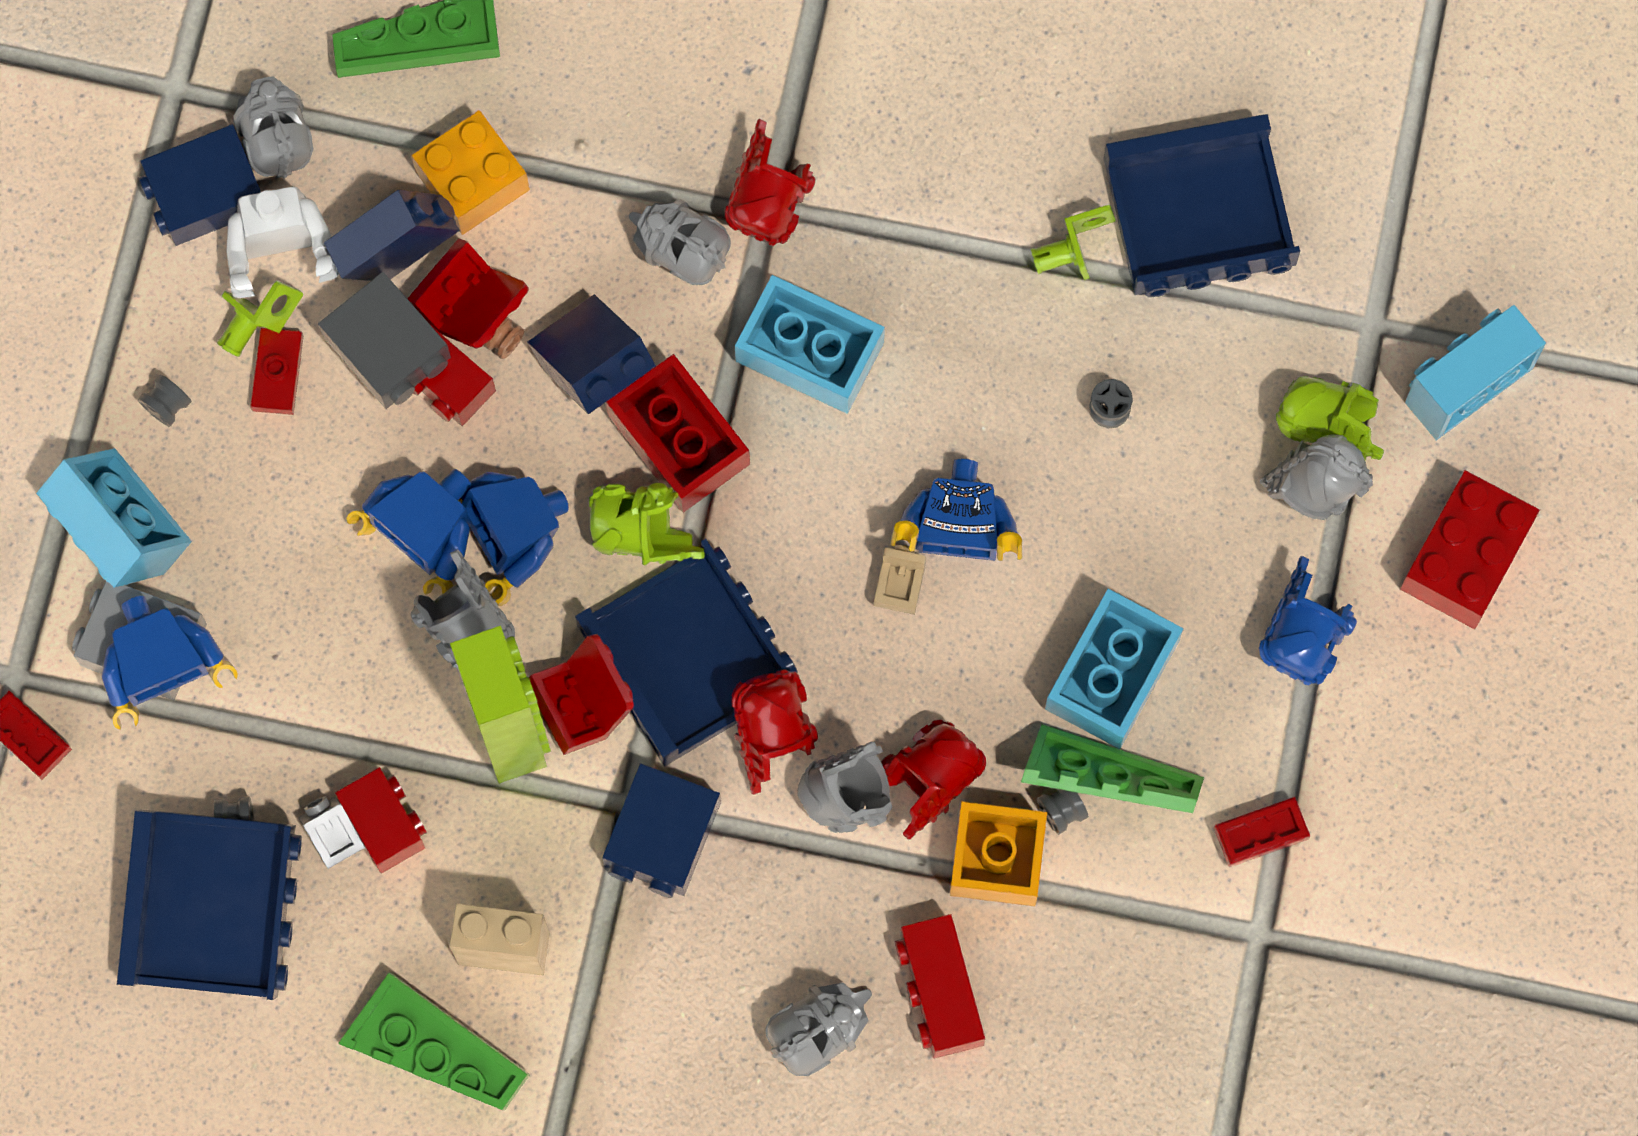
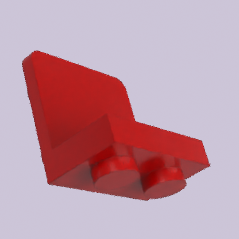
[407,238,529,349]
[529,634,634,755]

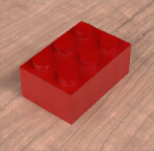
[606,354,750,513]
[1400,470,1540,630]

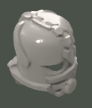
[233,76,313,179]
[629,199,731,285]
[1260,434,1373,520]
[411,549,515,669]
[798,742,892,833]
[766,983,872,1076]

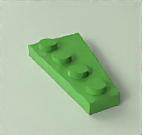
[332,0,500,78]
[1021,724,1204,813]
[338,973,530,1110]

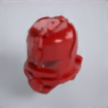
[725,119,816,246]
[731,670,818,795]
[881,720,986,840]

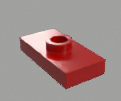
[251,328,304,415]
[0,691,72,780]
[1214,797,1310,867]

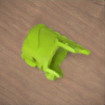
[1276,376,1384,460]
[589,483,705,565]

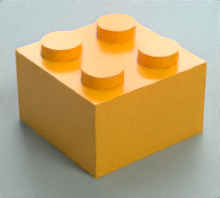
[411,110,530,235]
[950,801,1047,907]

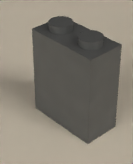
[318,272,451,409]

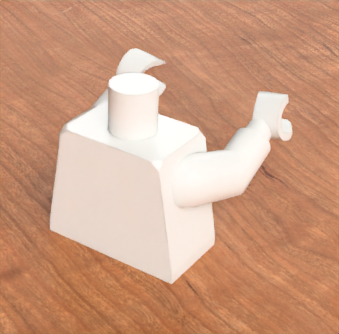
[226,187,339,298]

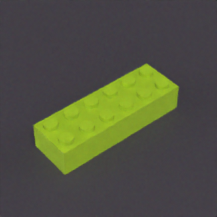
[450,625,551,784]

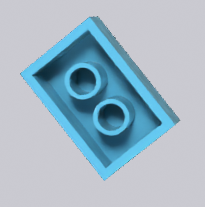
[735,275,885,414]
[1405,305,1546,441]
[36,448,192,588]
[1045,589,1184,749]

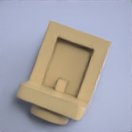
[873,545,926,615]

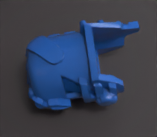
[1259,556,1357,686]

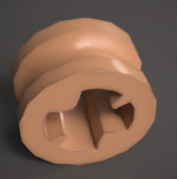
[485,317,525,359]

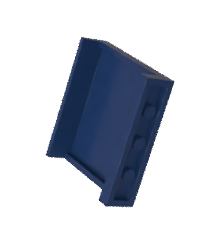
[1104,114,1300,297]
[575,539,798,767]
[117,809,302,1000]

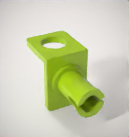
[1031,205,1116,280]
[217,281,303,357]

